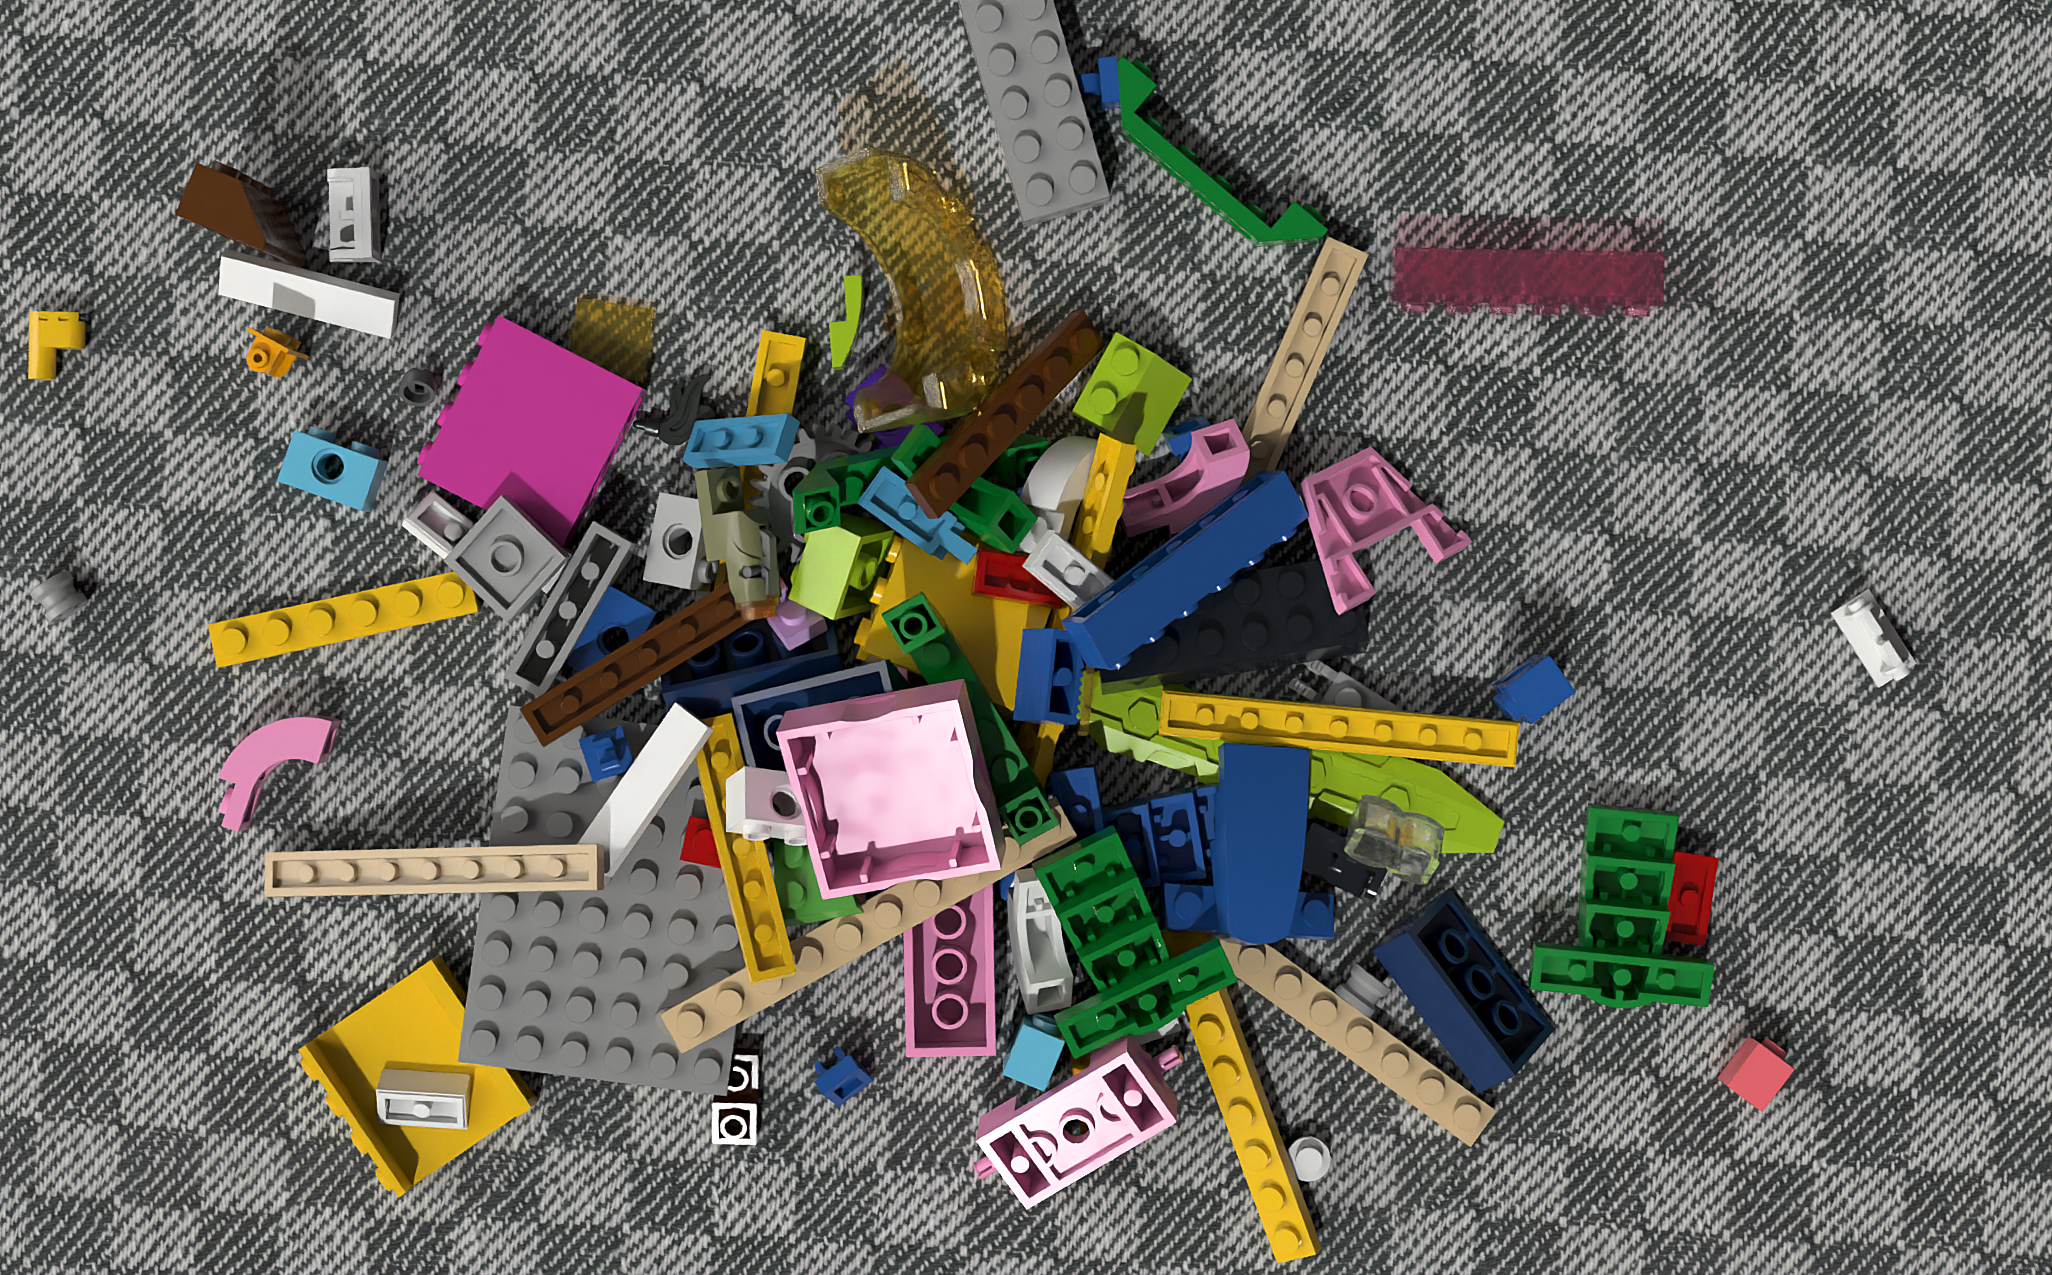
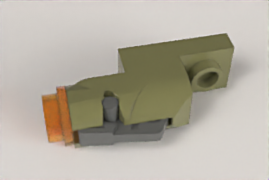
[694,466,782,621]

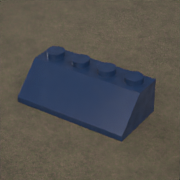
[660,613,846,720]
[731,659,913,772]
[1372,888,1555,1093]

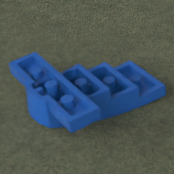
[1159,743,1334,946]
[1049,764,1219,887]

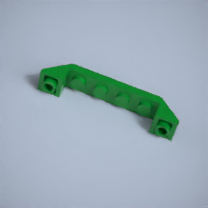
[1117,56,1328,247]
[792,433,1049,535]
[882,591,1060,846]

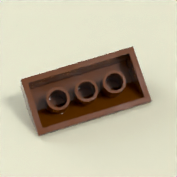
[175,160,309,269]

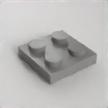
[443,494,571,623]

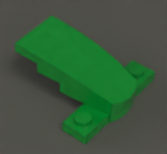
[1528,803,1715,1008]
[1032,825,1238,1059]

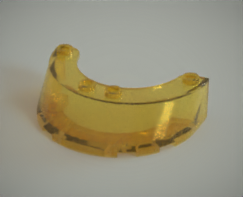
[815,146,1008,433]

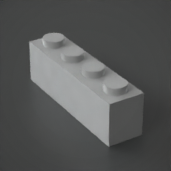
[504,521,639,697]

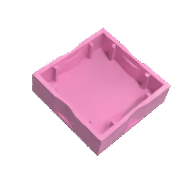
[776,679,1007,900]

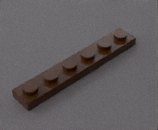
[904,310,1106,519]
[520,581,776,748]

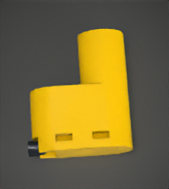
[28,311,89,380]

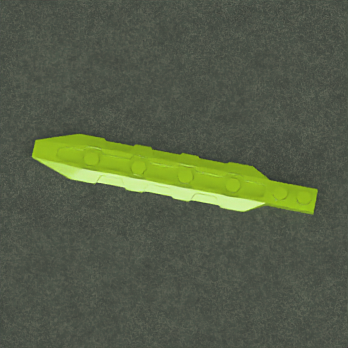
[1076,671,1505,854]

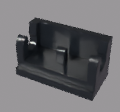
[1302,819,1393,902]

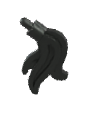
[633,374,716,446]

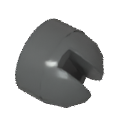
[399,368,437,407]

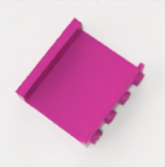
[417,315,648,548]

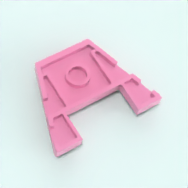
[1298,446,1472,615]

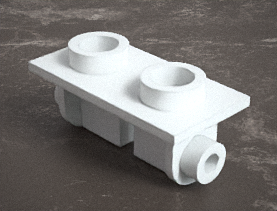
[1831,589,1917,688]

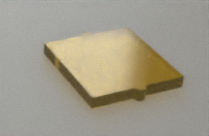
[567,298,655,382]
[1077,661,1095,736]

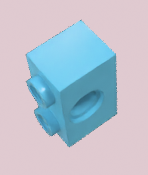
[277,426,388,512]
[1003,1012,1065,1092]

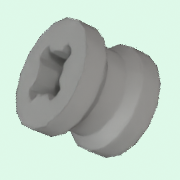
[30,571,89,625]
[1334,962,1391,1018]

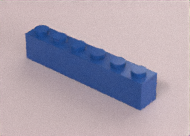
[1061,470,1309,670]

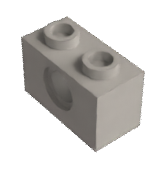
[643,492,718,593]

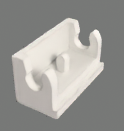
[327,167,381,263]

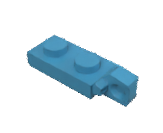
[857,466,978,565]

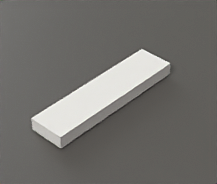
[218,249,400,339]
[577,702,714,877]

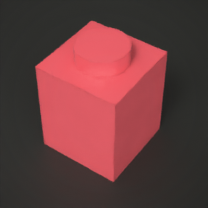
[1717,1036,1795,1112]

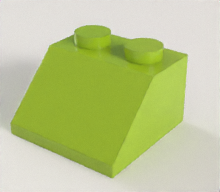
[1071,332,1192,457]
[788,512,900,620]

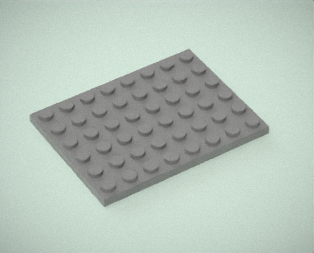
[458,705,748,1096]

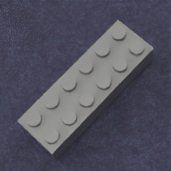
[957,0,1110,228]

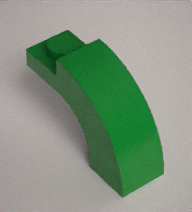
[890,424,1038,554]

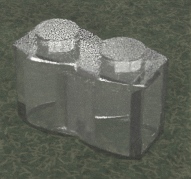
[1344,795,1445,884]

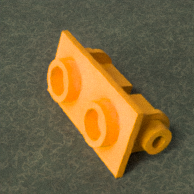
[246,325,310,378]

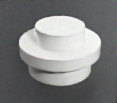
[1287,1136,1331,1181]

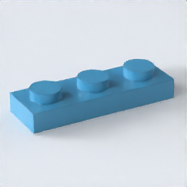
[682,414,800,469]

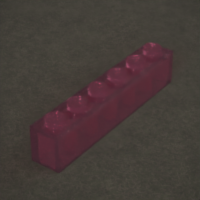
[1389,247,1665,318]

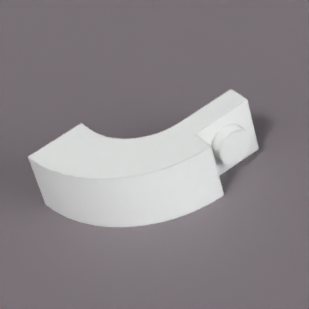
[1016,436,1098,555]
[1007,867,1074,1015]

